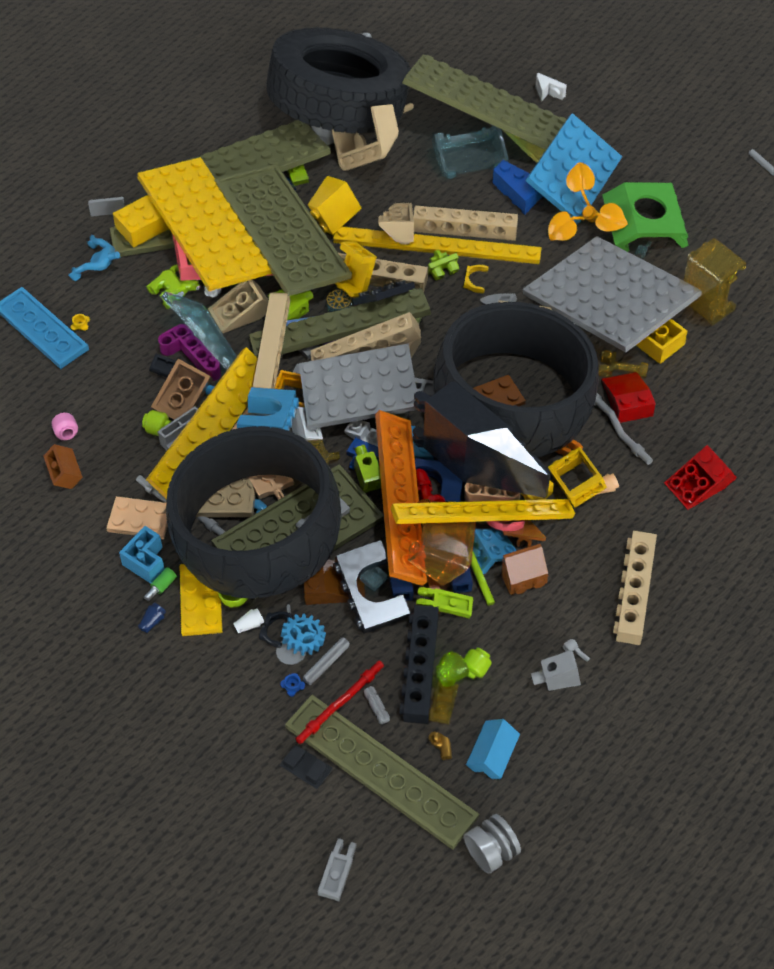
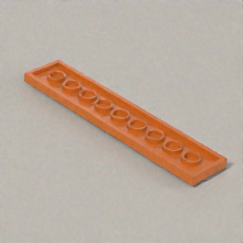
[375,410,427,586]

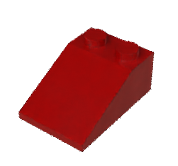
[601,372,656,423]

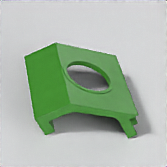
[603,182,688,252]

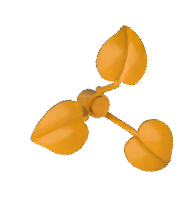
[548,162,628,241]

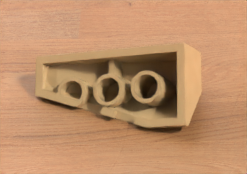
[378,203,414,245]

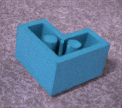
[119,526,164,584]

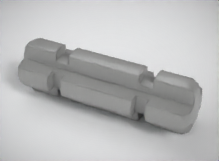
[364,686,390,724]

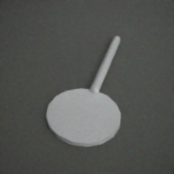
[276,604,306,665]

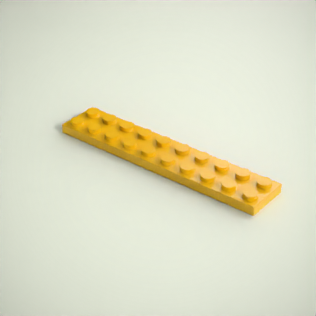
[146,347,258,499]

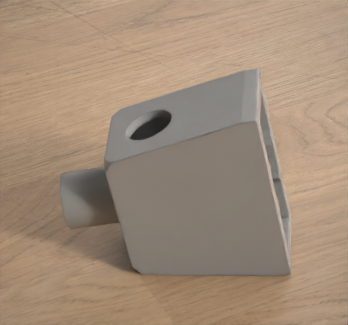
[531,650,581,691]

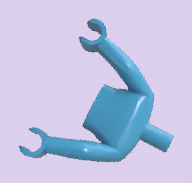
[68,235,120,281]

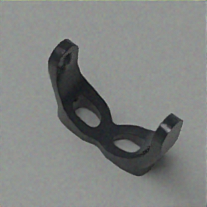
[259,611,293,648]

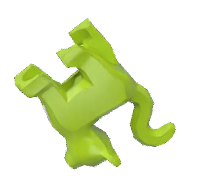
[146,259,200,309]

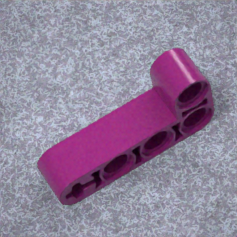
[158,324,221,381]

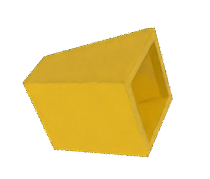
[308,176,362,234]

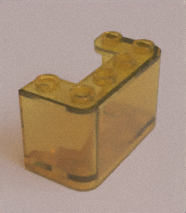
[683,238,746,325]

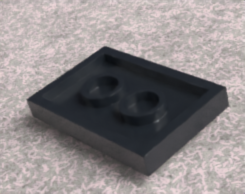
[352,280,415,305]

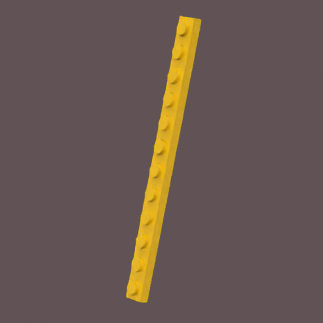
[333,227,542,264]

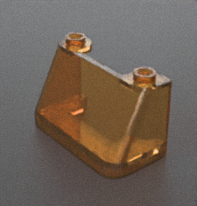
[408,499,476,586]

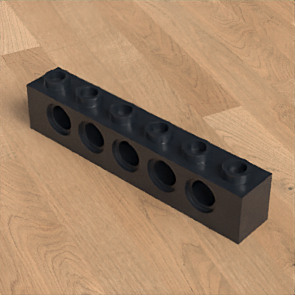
[400,605,439,724]

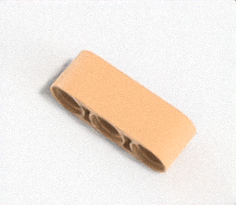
[464,483,521,502]

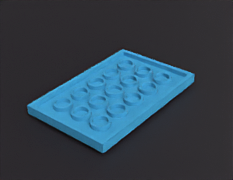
[525,113,622,224]

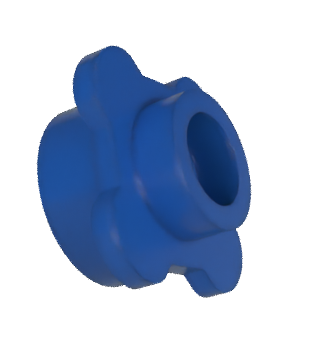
[280,673,305,696]

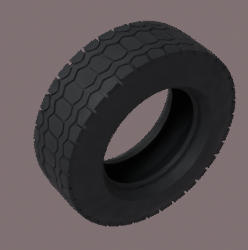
[267,27,411,133]

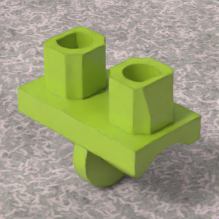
[428,250,459,280]

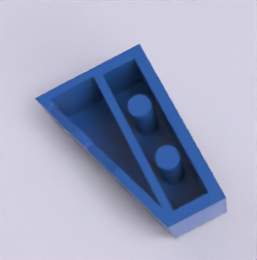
[493,160,543,215]

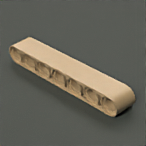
[253,293,290,389]

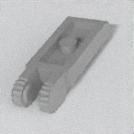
[318,838,356,901]

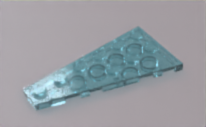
[161,291,237,370]

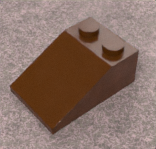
[304,559,365,605]

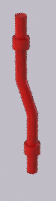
[295,661,384,744]

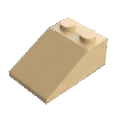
[208,279,269,333]

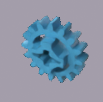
[281,614,326,656]

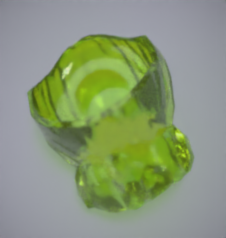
[436,651,469,687]

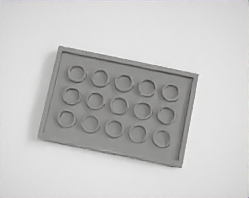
[299,344,417,429]

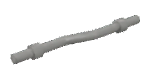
[594,393,653,465]
[136,475,226,536]

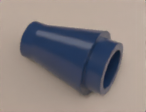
[138,603,166,633]

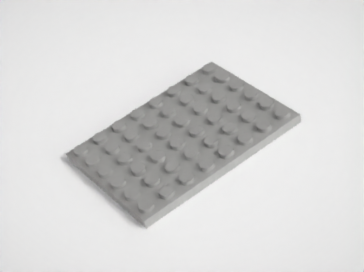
[523,236,701,352]

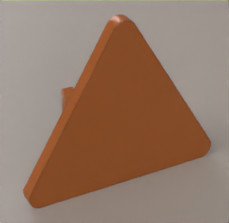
[503,520,546,548]

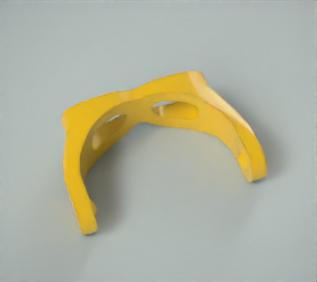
[463,265,489,293]

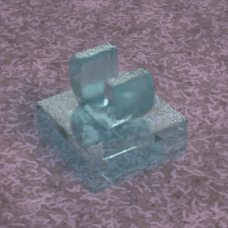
[360,567,388,592]

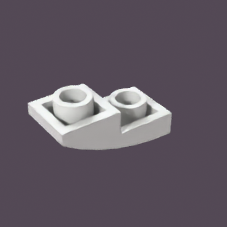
[344,420,378,447]

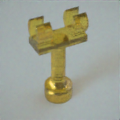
[599,350,649,377]

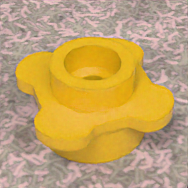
[71,314,90,331]

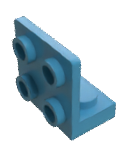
[468,528,516,574]

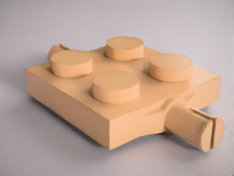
[247,475,294,500]

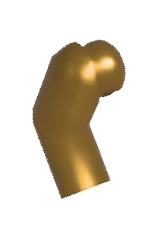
[429,732,452,760]

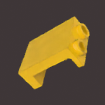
[334,241,377,298]

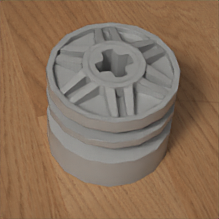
[463,814,521,874]

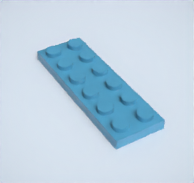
[0,287,89,369]

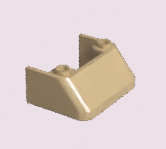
[332,104,399,170]

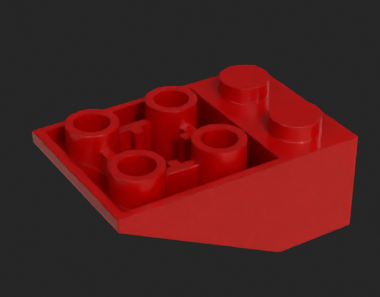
[664,445,737,510]

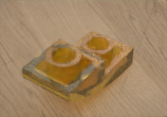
[429,681,459,724]

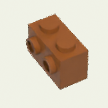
[44,444,83,489]

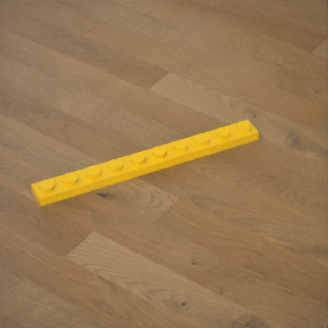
[391,499,575,524]

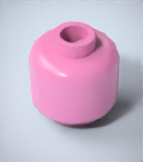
[52,413,78,440]

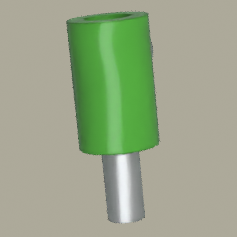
[144,567,177,601]

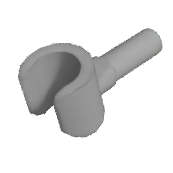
[563,639,590,662]

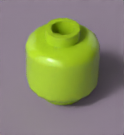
[142,410,171,436]
[461,647,492,679]

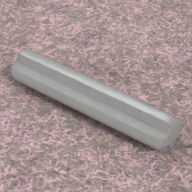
[303,638,350,685]

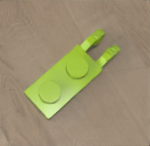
[416,587,473,618]

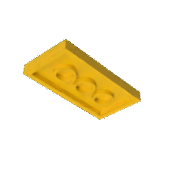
[180,564,223,636]

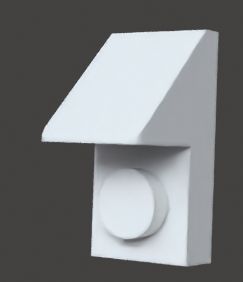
[536,73,566,101]

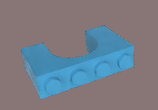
[237,387,299,431]

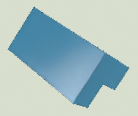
[466,719,520,779]

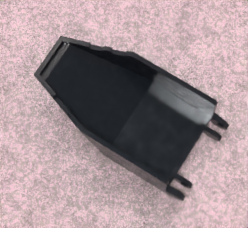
[412,381,551,498]

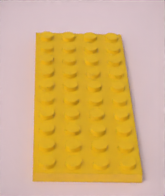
[138,157,272,291]

